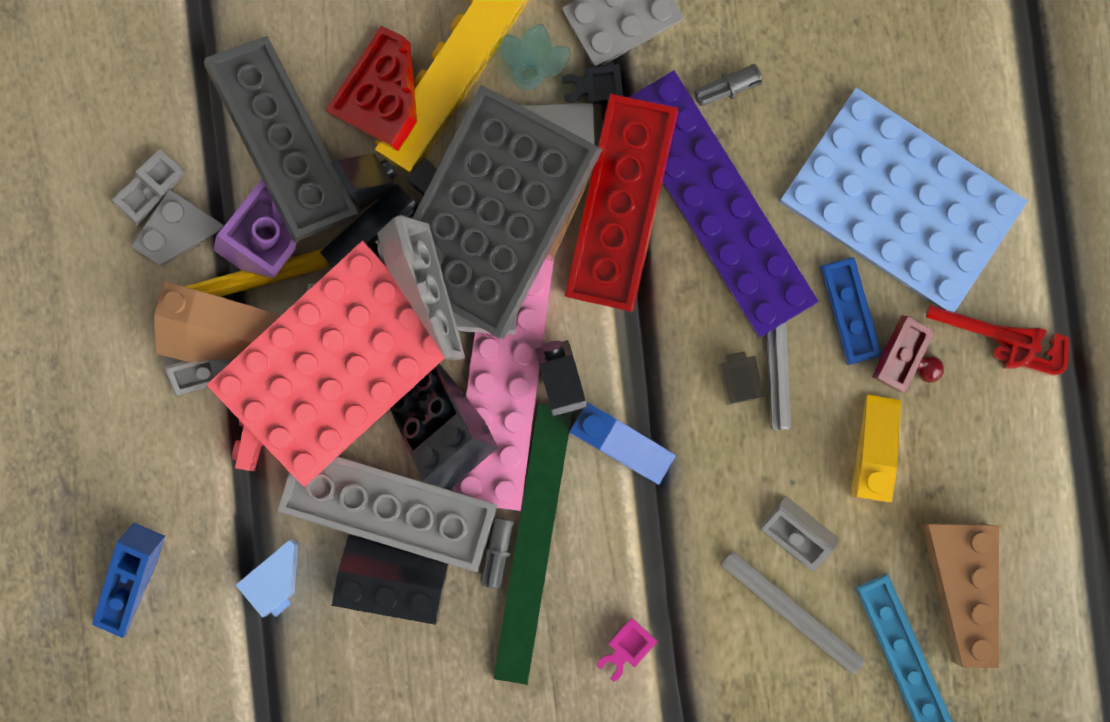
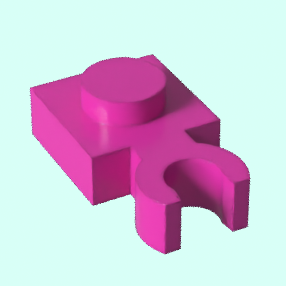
[597,617,658,682]

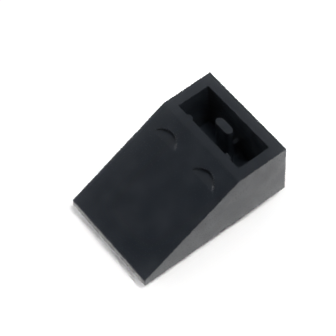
[390,363,498,490]

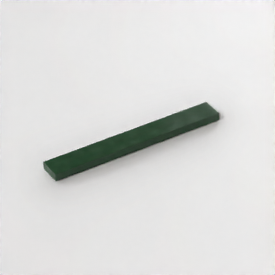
[493,404,573,685]

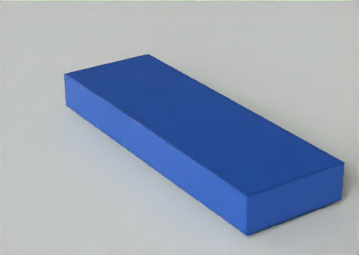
[820,257,882,366]

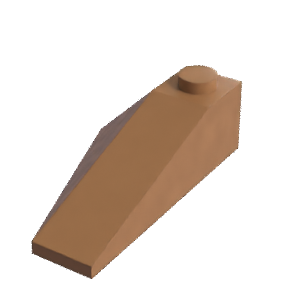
[154,282,281,363]

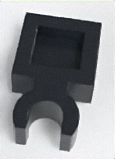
[562,64,623,104]

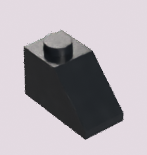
[535,340,587,416]

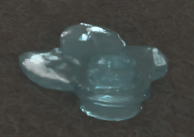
[501,24,570,90]

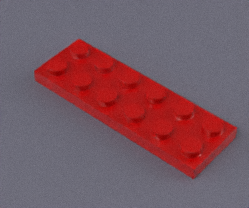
[565,94,679,312]

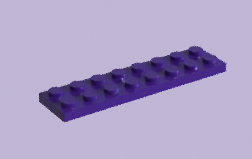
[629,70,819,339]

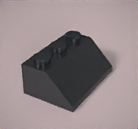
[320,184,418,267]
[331,535,449,625]

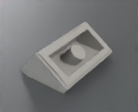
[164,356,234,396]
[759,496,839,572]

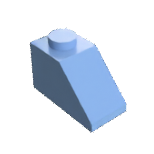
[236,539,299,618]

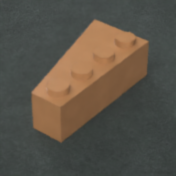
[920,523,999,668]

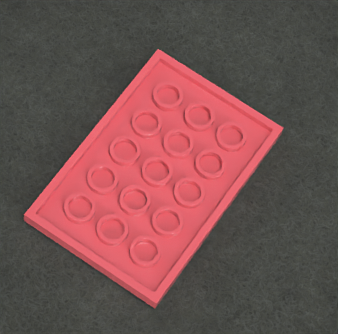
[207,241,445,487]

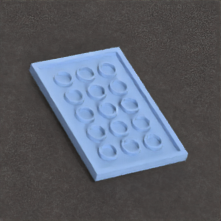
[779,88,1028,312]

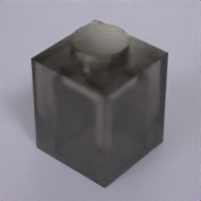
[718,351,764,405]

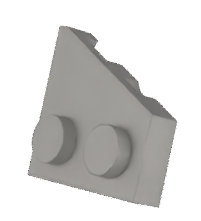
[131,190,224,267]

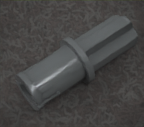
[694,64,763,106]
[481,518,514,589]

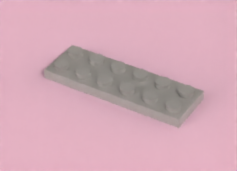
[277,457,498,572]

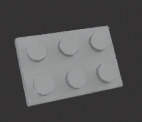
[562,0,684,67]

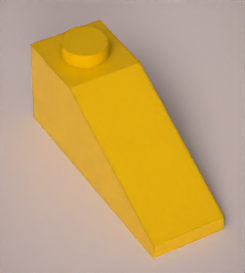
[850,394,901,503]

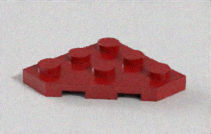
[325,26,417,151]

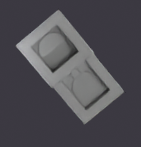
[112,149,185,227]

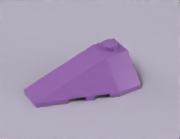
[213,179,297,278]

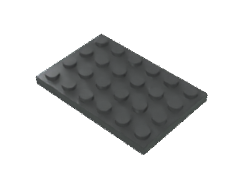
[412,85,603,339]

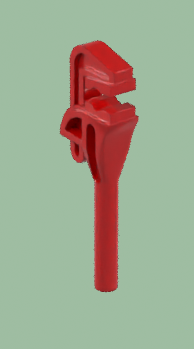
[925,305,1069,376]

